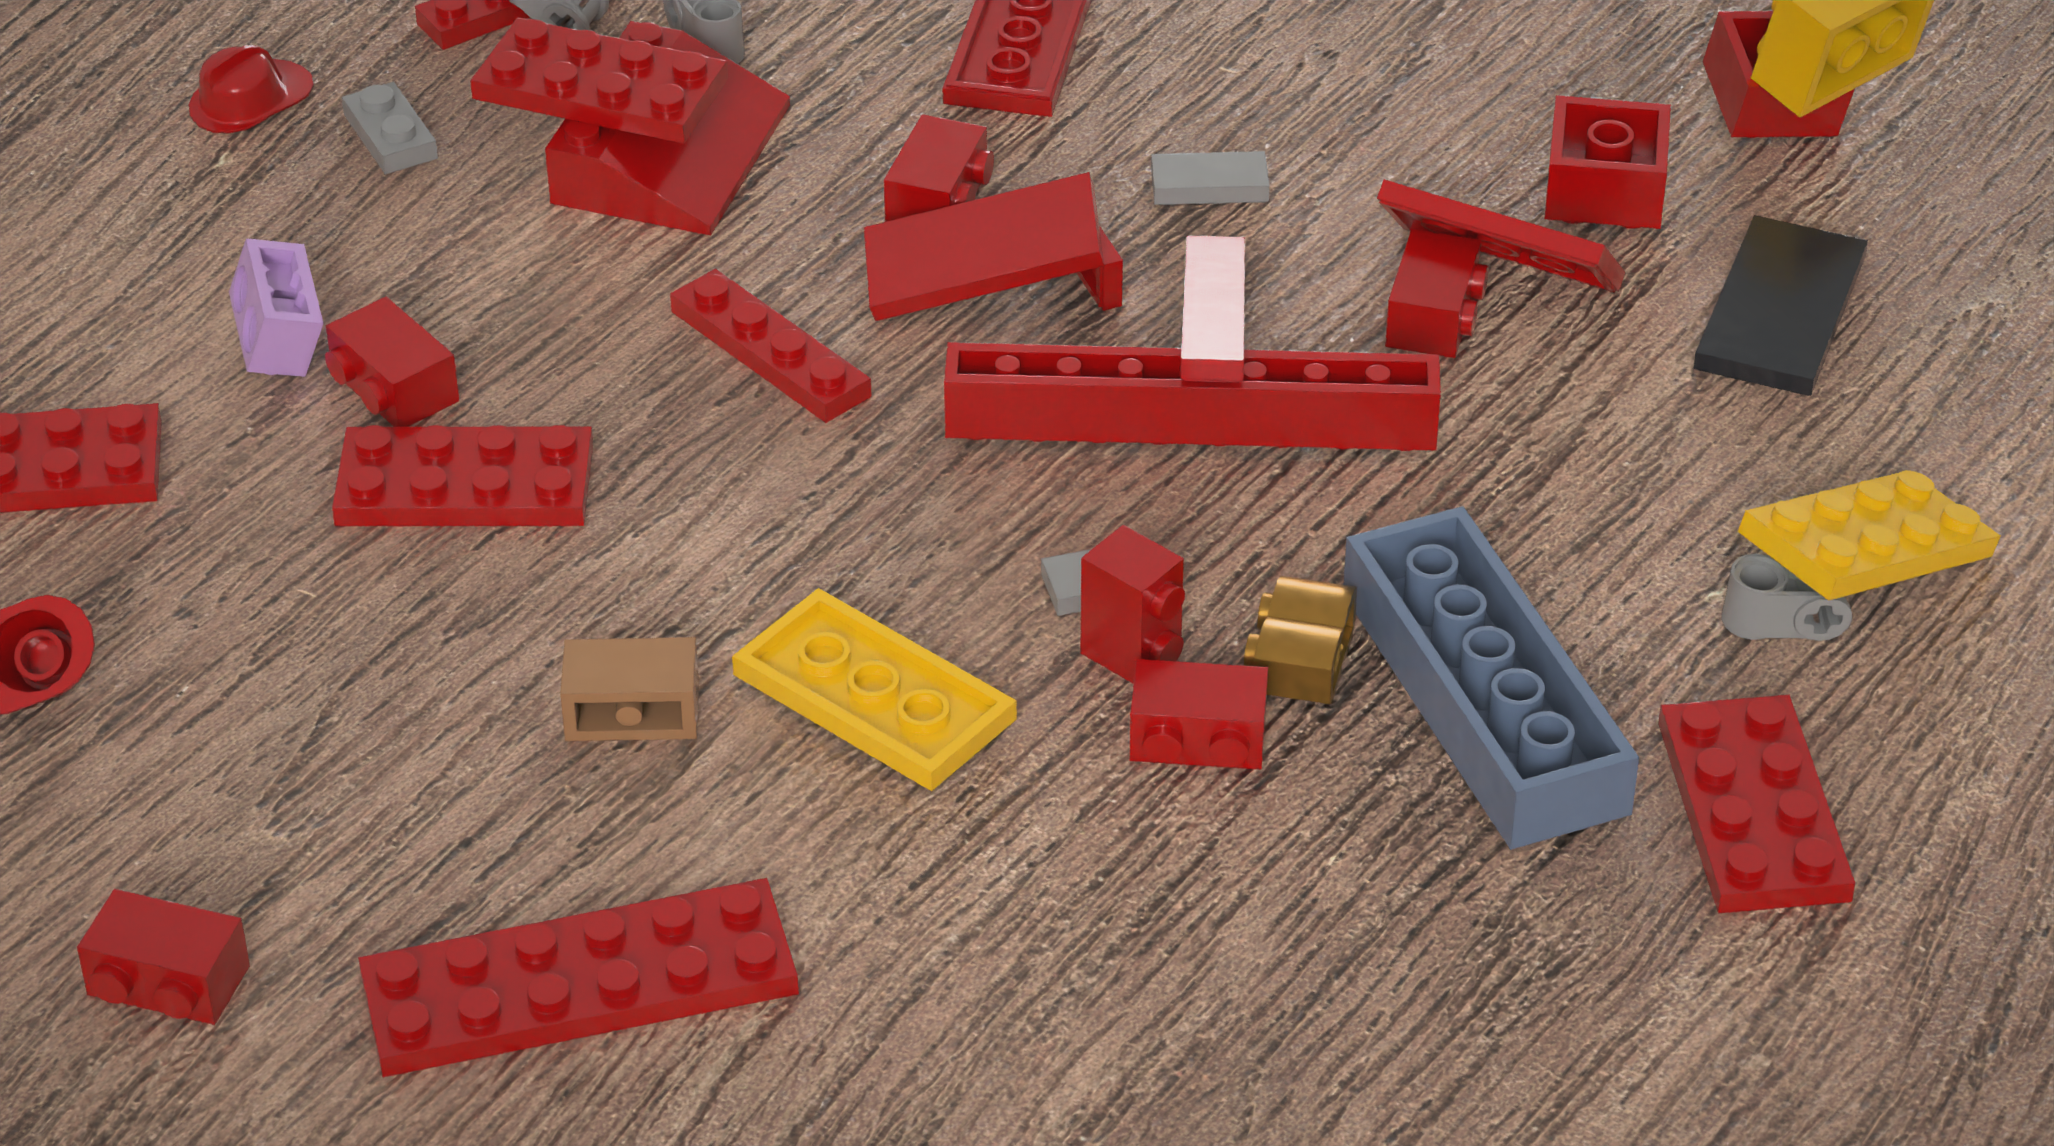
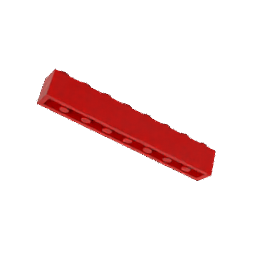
[944,342,1441,451]

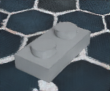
[342,82,438,175]

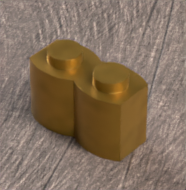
[1244,576,1357,704]

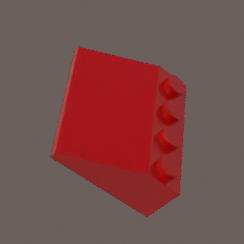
[545,21,790,236]

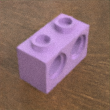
[229,238,323,377]

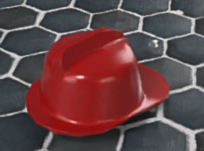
[188,45,314,133]
[0,595,95,715]

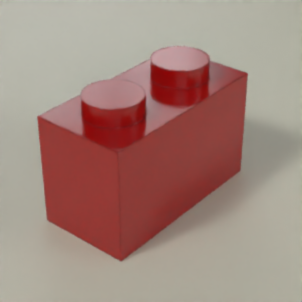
[884,114,994,222]
[1385,229,1489,358]
[325,296,459,427]
[1080,525,1185,684]
[1129,659,1268,770]
[77,889,250,1025]

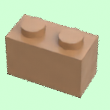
[560,637,699,741]

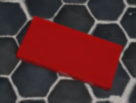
[942,0,1092,117]
[864,172,1104,321]
[1377,179,1626,293]

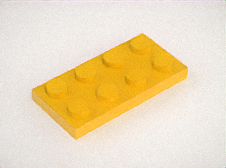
[1737,470,2001,601]
[732,588,1017,791]

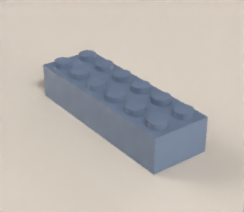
[1343,506,1639,850]

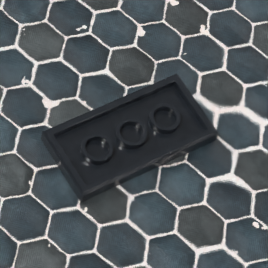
[1693,215,1868,396]

